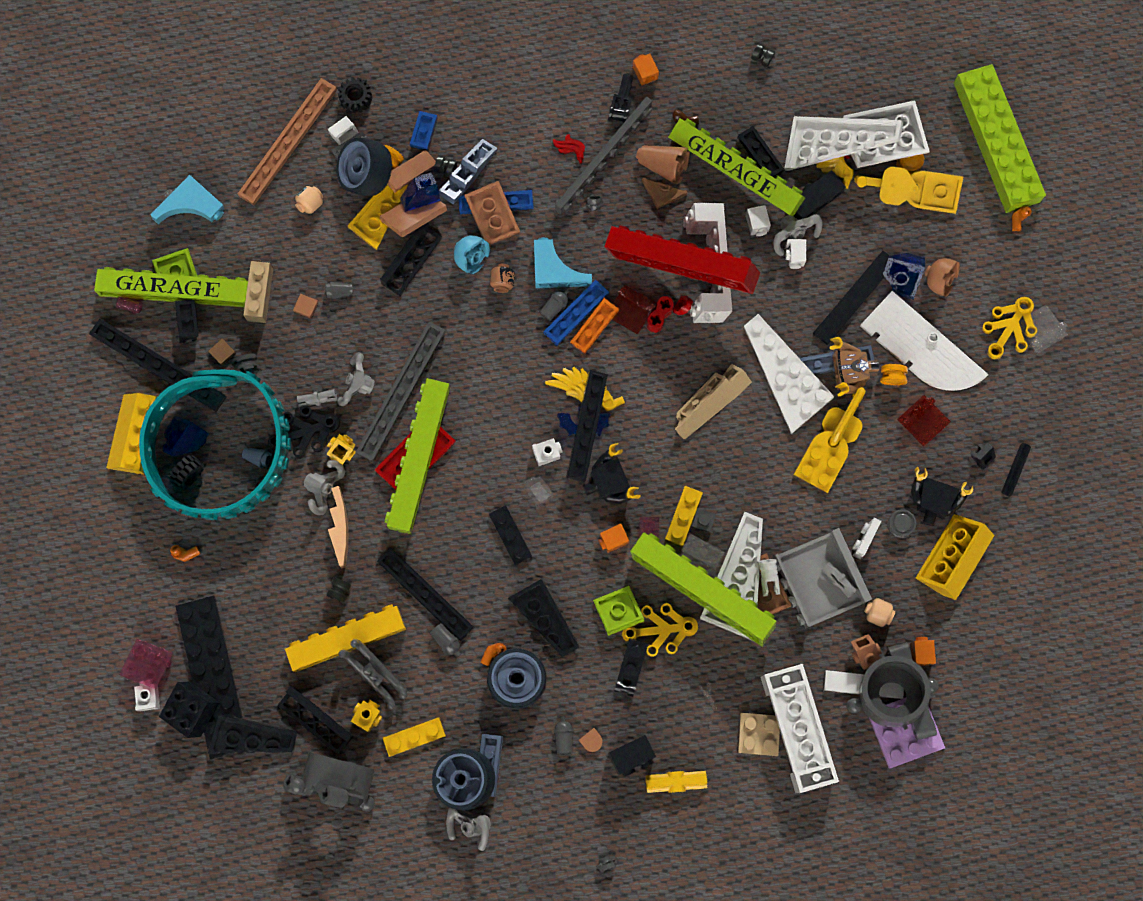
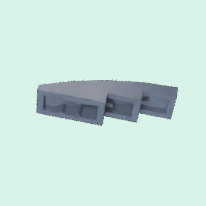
[438,139,497,204]

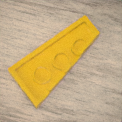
[348,184,409,250]

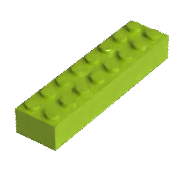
[954,64,1046,213]
[630,533,776,647]

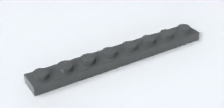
[555,96,652,215]
[356,322,446,462]

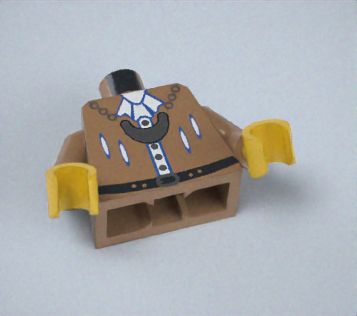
[830,337,879,396]

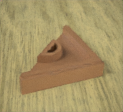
[642,178,688,209]

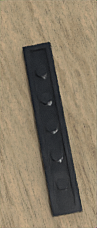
[813,251,897,345]
[566,370,608,482]
[377,548,474,642]

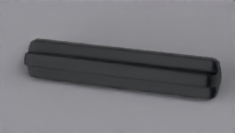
[1001,443,1031,497]

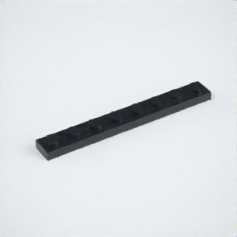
[89,319,227,412]

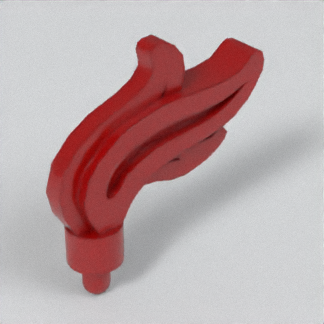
[553,134,585,164]

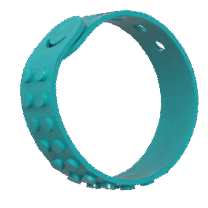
[139,369,291,520]

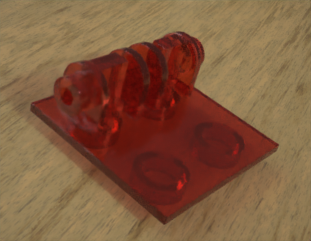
[612,285,657,334]
[897,395,951,447]

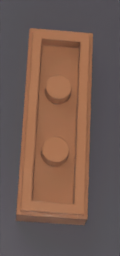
[387,150,436,193]

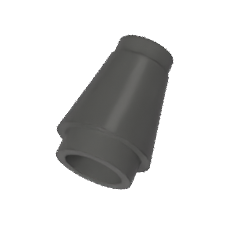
[325,281,353,300]

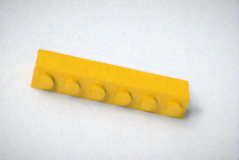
[285,605,406,672]

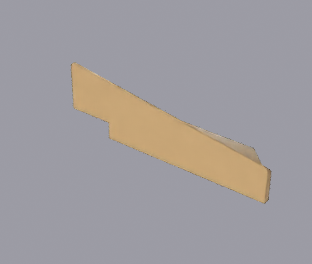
[675,364,752,439]

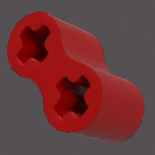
[646,296,674,333]

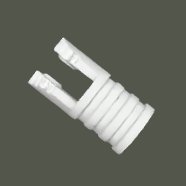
[759,559,780,596]

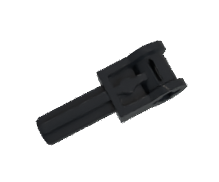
[608,73,633,123]

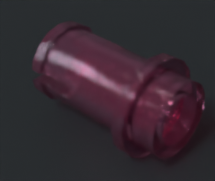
[116,297,142,314]

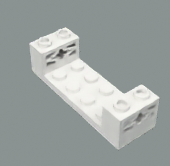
[683,203,732,323]
[761,664,839,793]

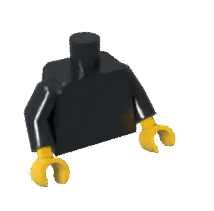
[583,443,641,504]
[911,467,973,526]

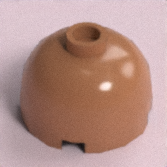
[925,258,960,297]

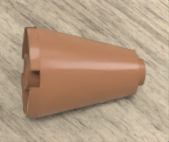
[636,145,690,184]

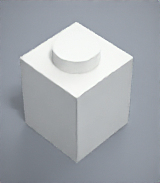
[746,205,771,236]

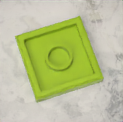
[152,248,198,277]
[593,586,644,636]

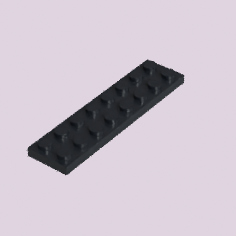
[175,595,243,760]

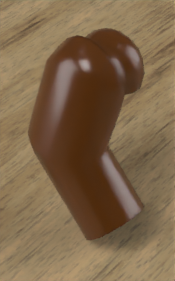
[672,110,699,125]

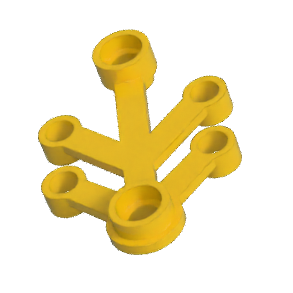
[982,297,1037,359]
[622,603,698,657]

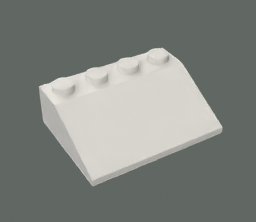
[843,101,930,168]

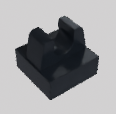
[970,443,996,470]

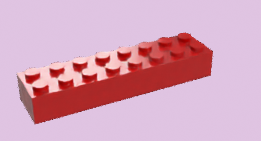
[604,225,760,294]

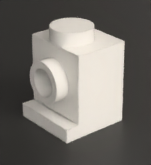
[785,239,806,269]
[532,438,563,466]
[134,681,160,711]

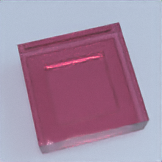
[639,517,659,537]

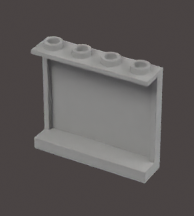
[773,528,872,629]

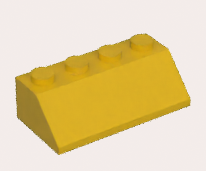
[106,393,157,475]
[916,514,995,600]

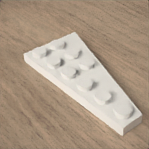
[784,116,903,171]
[744,314,834,434]
[700,512,763,640]

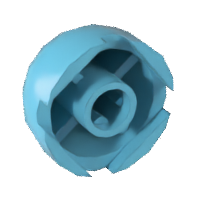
[454,236,490,274]

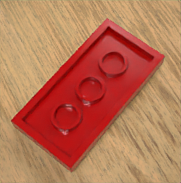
[375,427,456,490]

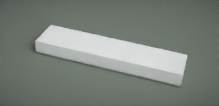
[824,670,904,699]

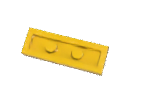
[665,486,703,547]
[383,717,446,757]

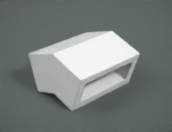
[328,116,359,145]

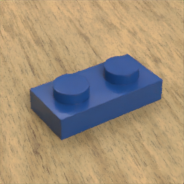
[410,111,438,151]

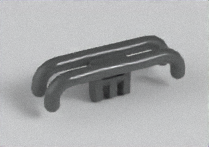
[339,639,407,710]

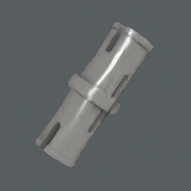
[297,389,337,408]
[821,562,858,598]

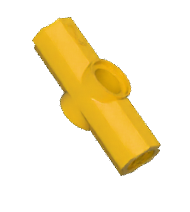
[645,771,707,793]

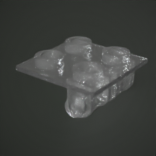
[1019,305,1068,354]

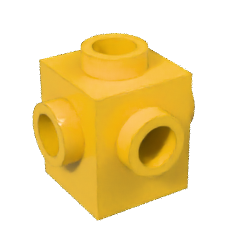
[327,434,356,465]
[351,700,382,732]

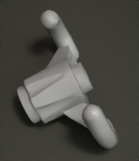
[773,214,823,256]
[337,352,375,406]
[304,460,345,515]
[446,808,491,851]

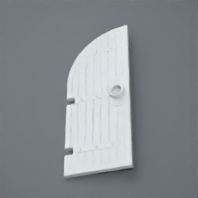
[860,291,988,391]

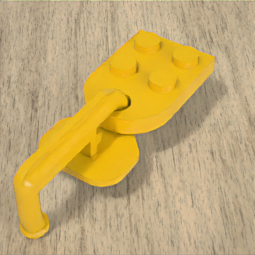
[854,167,963,214]
[793,387,866,493]

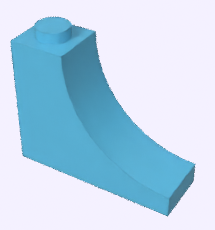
[150,175,224,224]
[534,237,592,288]

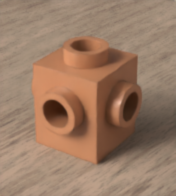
[851,634,882,670]

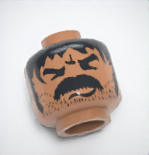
[490,264,515,293]

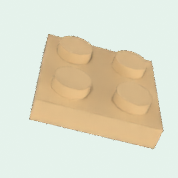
[738,713,780,756]

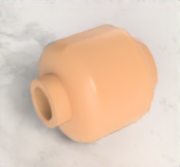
[295,186,323,214]
[864,598,895,627]

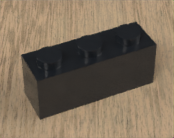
[794,170,846,220]

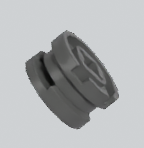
[231,354,261,374]
[887,509,917,538]

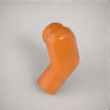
[1012,206,1032,231]
[170,545,201,562]
[480,643,507,667]

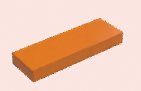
[570,298,619,354]

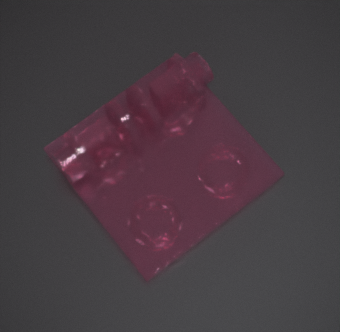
[119,639,173,690]

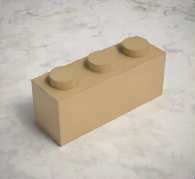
[243,261,273,323]

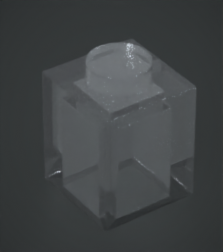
[524,476,553,508]

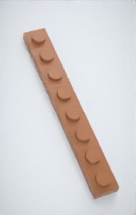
[238,78,337,206]

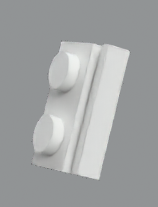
[852,518,881,559]

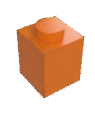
[633,53,659,86]
[598,524,629,553]
[911,637,936,666]

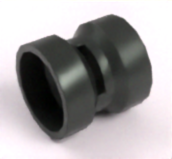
[751,43,776,68]
[434,155,457,178]
[326,577,351,603]

